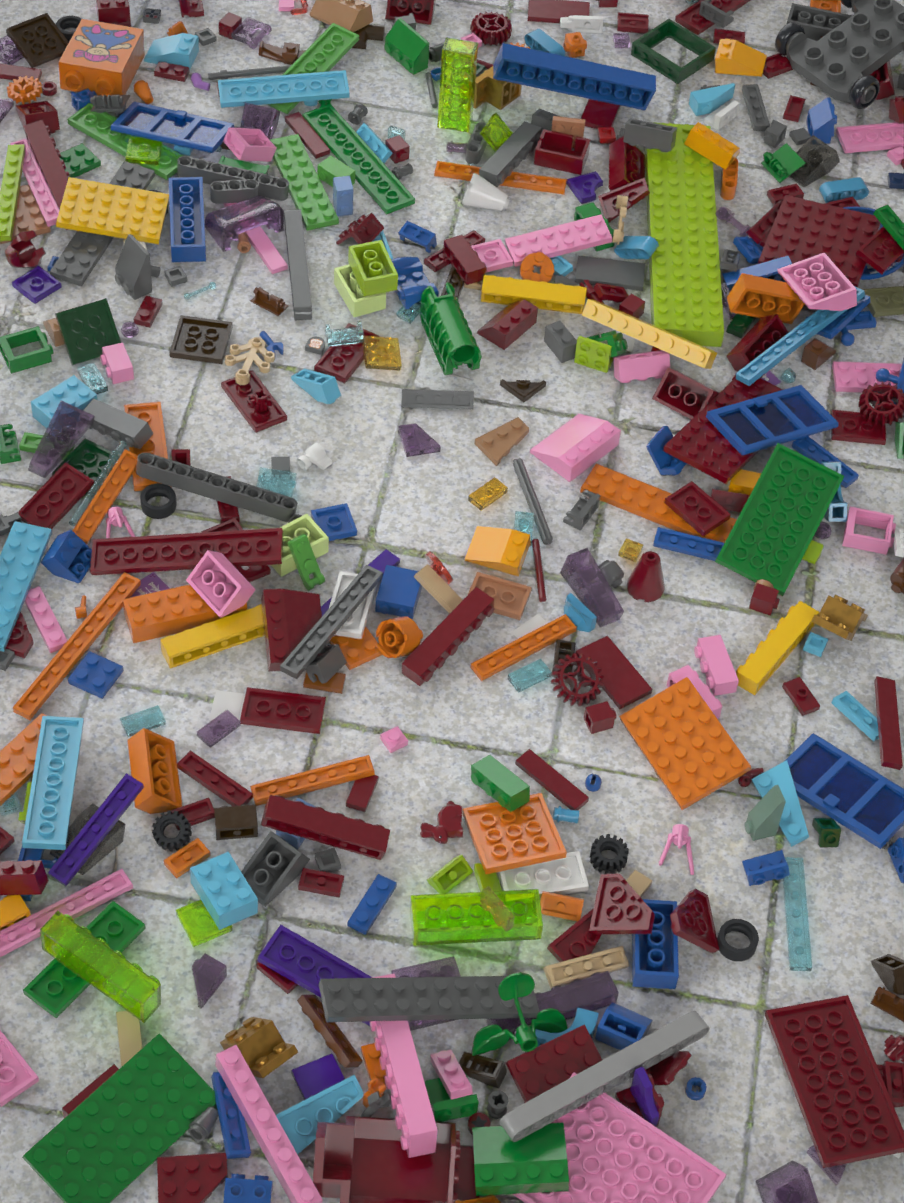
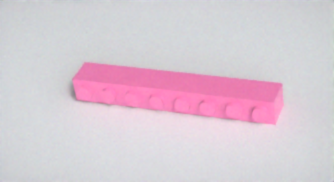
[215,1045,323,1203]

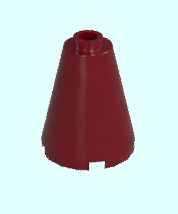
[627,551,665,603]

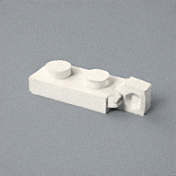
[560,15,604,33]

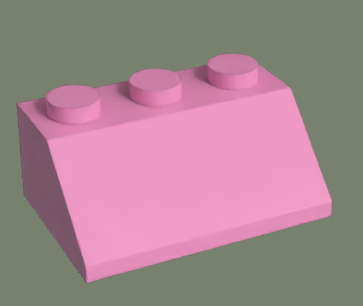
[186,550,256,618]

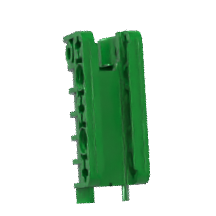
[420,282,482,376]

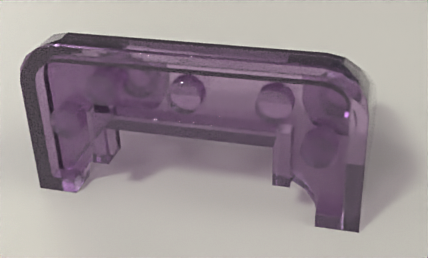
[205,196,284,252]

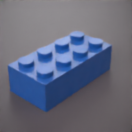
[632,899,679,989]

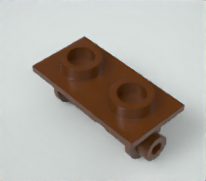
[250,287,289,316]
[870,987,904,1022]

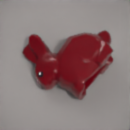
[420,801,463,844]

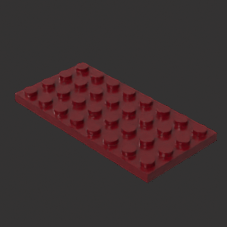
[663,379,796,484]
[765,995,904,1168]

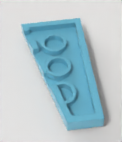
[751,760,809,847]
[276,1075,364,1154]

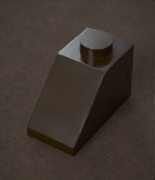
[871,954,904,995]

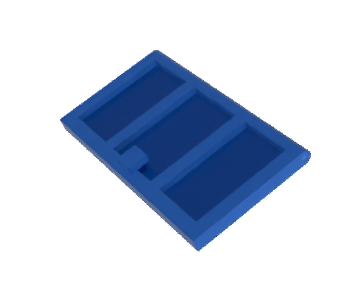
[111,101,234,153]
[706,385,839,455]
[785,733,904,849]

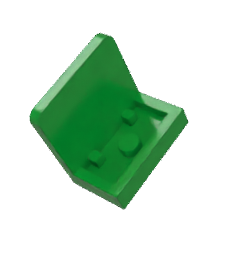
[587,330,628,357]
[425,1074,479,1122]

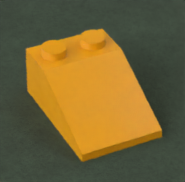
[715,39,767,77]
[465,526,531,577]

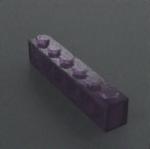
[486,971,619,1040]

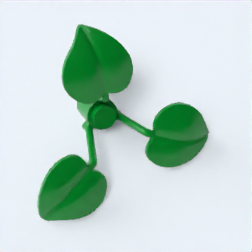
[472,972,568,1056]

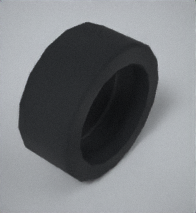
[56,15,82,42]
[140,483,177,519]
[717,919,759,962]

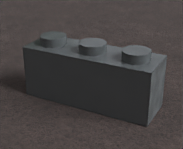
[623,118,677,152]

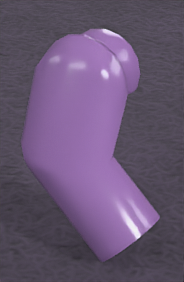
[191,72,210,91]

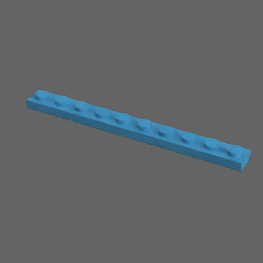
[736,286,865,386]

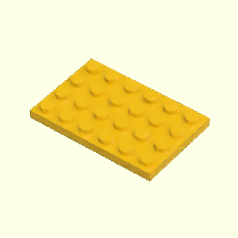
[56,177,169,244]

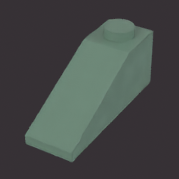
[744,785,786,841]

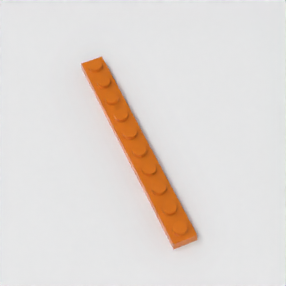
[13,572,141,720]

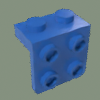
[647,426,687,476]
[223,1174,273,1203]

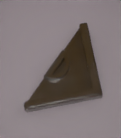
[500,379,546,403]

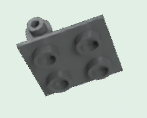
[90,95,130,113]

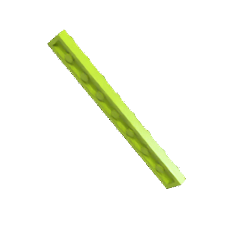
[0,144,26,241]

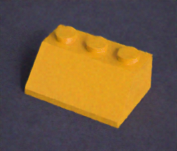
[684,122,740,170]

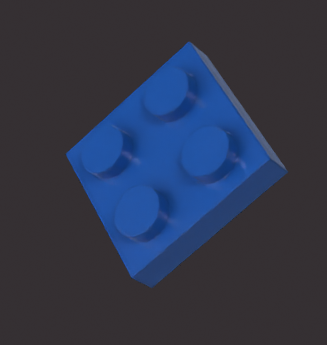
[311,503,357,541]
[68,651,124,699]

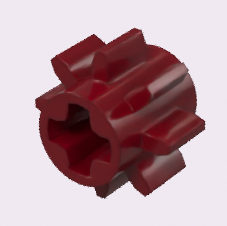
[250,389,272,412]
[884,1035,904,1062]

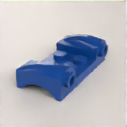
[391,257,439,309]

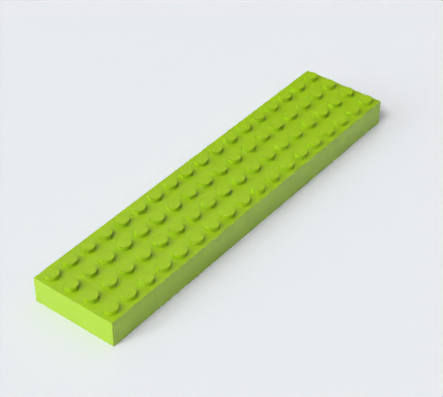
[644,122,724,347]

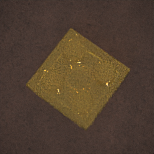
[362,336,402,371]

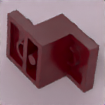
[96,0,132,27]

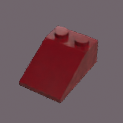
[15,101,60,134]

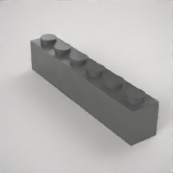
[479,121,542,187]

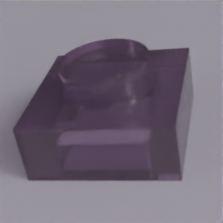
[613,33,630,49]

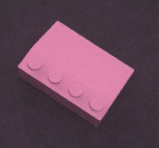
[778,253,857,311]
[530,414,621,482]

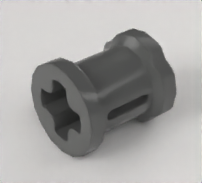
[348,103,368,125]
[487,1091,508,1119]

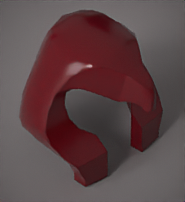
[5,230,46,268]

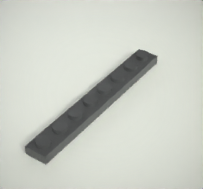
[280,565,383,679]

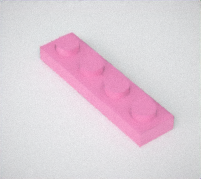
[24,586,68,653]

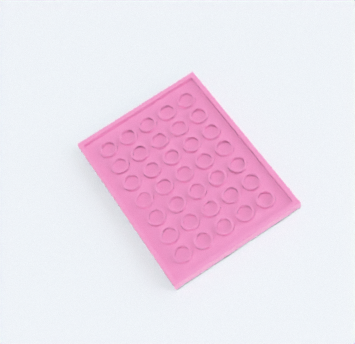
[513,1072,727,1203]

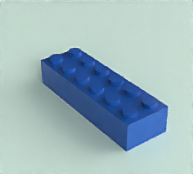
[169,177,206,262]

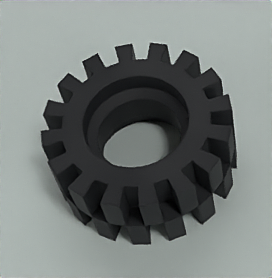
[152,811,192,852]
[590,834,629,874]

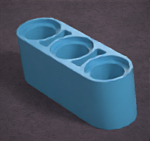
[524,29,565,56]
[819,177,869,203]
[614,236,659,259]

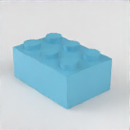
[31,375,98,436]
[190,851,258,930]

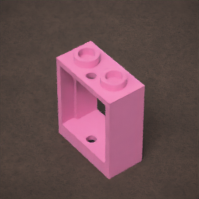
[223,127,277,162]
[842,507,896,555]

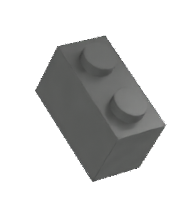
[544,320,577,363]

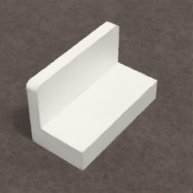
[704,100,740,130]

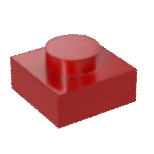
[597,127,616,143]

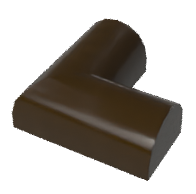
[352,24,385,49]

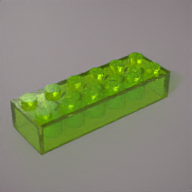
[437,37,478,133]
[410,889,543,946]
[40,911,161,1023]

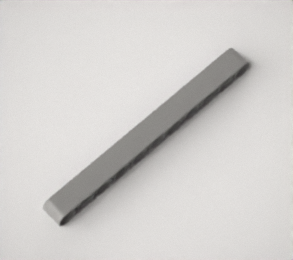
[500,1011,710,1142]

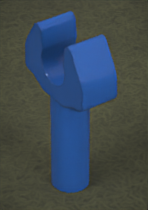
[260,331,284,355]

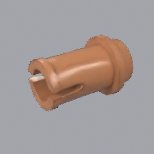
[237,232,251,253]

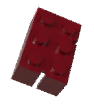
[534,129,591,175]

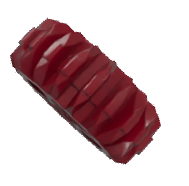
[470,11,512,46]
[858,381,904,427]
[550,653,604,706]

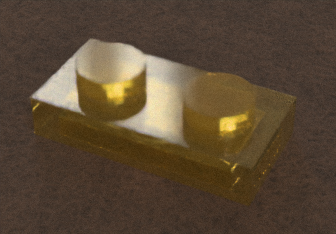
[468,477,508,511]
[480,886,515,932]

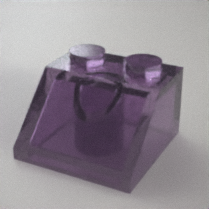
[240,103,280,140]
[756,1160,819,1203]

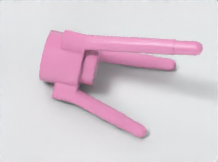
[106,506,136,538]
[659,824,694,875]

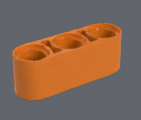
[720,158,738,200]

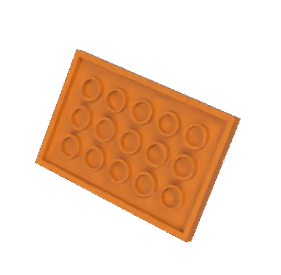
[619,677,752,810]

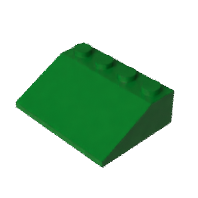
[472,1123,569,1196]

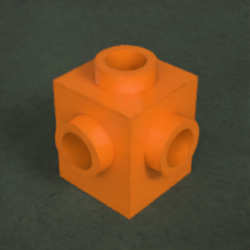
[563,32,587,58]

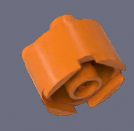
[376,616,423,658]

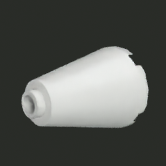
[462,173,510,211]

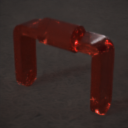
[290,0,308,15]

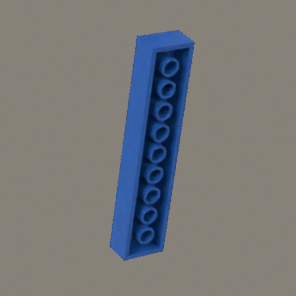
[493,43,656,110]

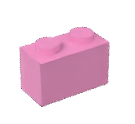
[100,342,134,384]

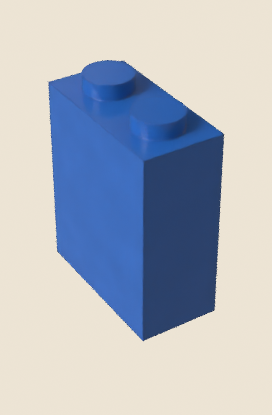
[375,565,422,619]

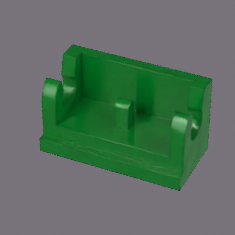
[0,424,21,464]

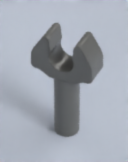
[361,1091,391,1117]

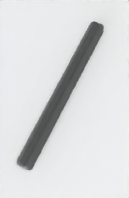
[513,458,553,545]

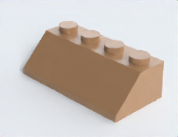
[310,0,373,32]

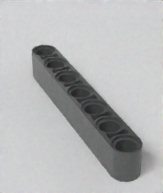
[177,156,289,201]

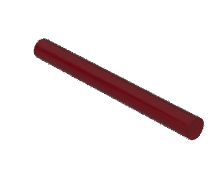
[532,539,547,602]

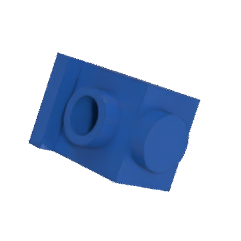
[71,89,97,112]

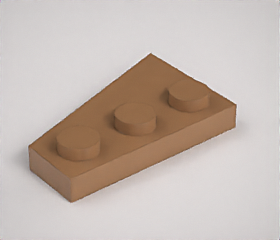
[475,417,529,466]

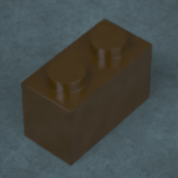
[214,804,258,840]

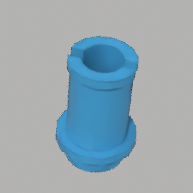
[553,806,579,824]

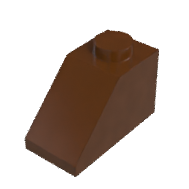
[801,338,836,370]

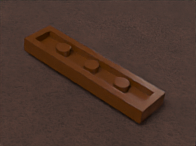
[297,995,363,1068]

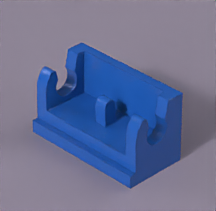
[398,221,437,253]

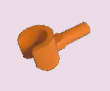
[75,595,87,619]

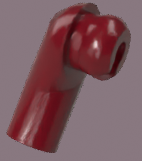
[738,768,764,787]

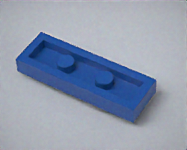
[347,874,397,935]

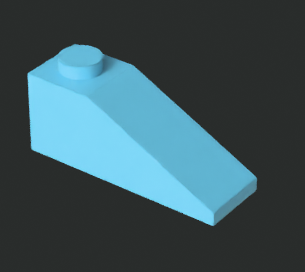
[689,83,735,116]
[291,369,341,404]

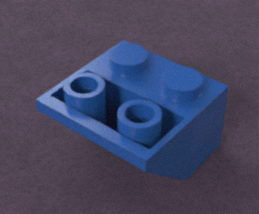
[806,97,837,144]
[40,530,92,583]
[595,1002,653,1050]

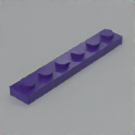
[48,773,144,887]

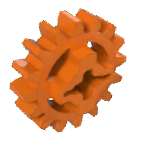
[7,76,43,104]

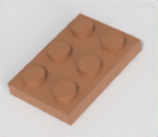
[468,572,532,620]

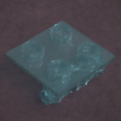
[256,467,297,497]

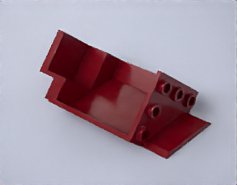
[313,1116,480,1203]

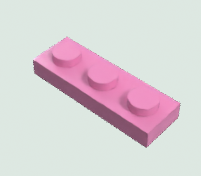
[430,1050,473,1100]

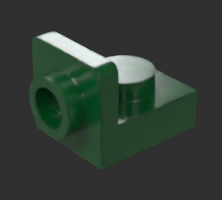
[812,818,841,848]

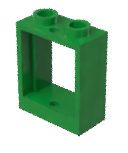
[0,326,54,374]

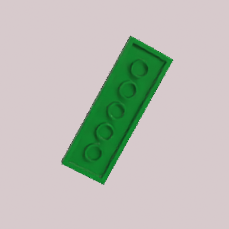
[23,901,146,1018]

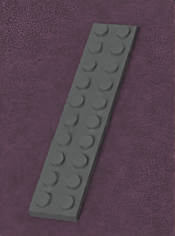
[50,161,155,287]
[319,976,540,1022]

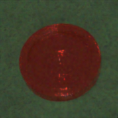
[425,551,453,585]

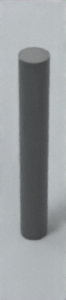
[425,72,438,108]

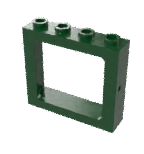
[631,19,716,84]

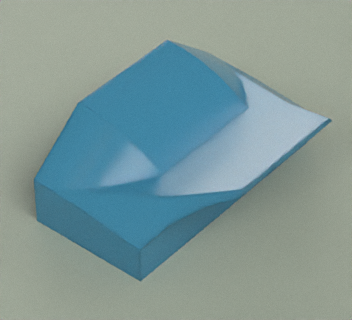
[564,593,597,632]

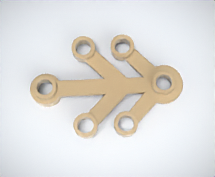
[612,195,628,245]
[225,337,275,385]

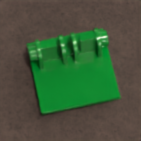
[761,143,806,183]

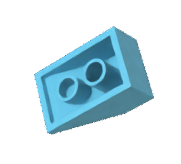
[144,33,199,70]

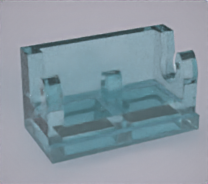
[325,321,363,346]

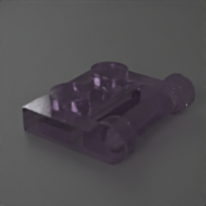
[232,17,272,49]

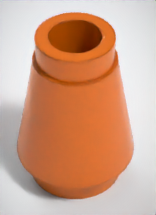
[134,80,154,104]

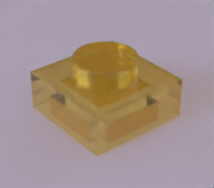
[618,538,643,562]

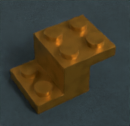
[471,66,522,110]
[811,594,868,641]
[220,1017,298,1078]

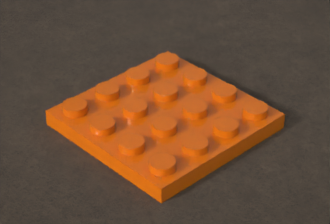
[462,793,567,874]

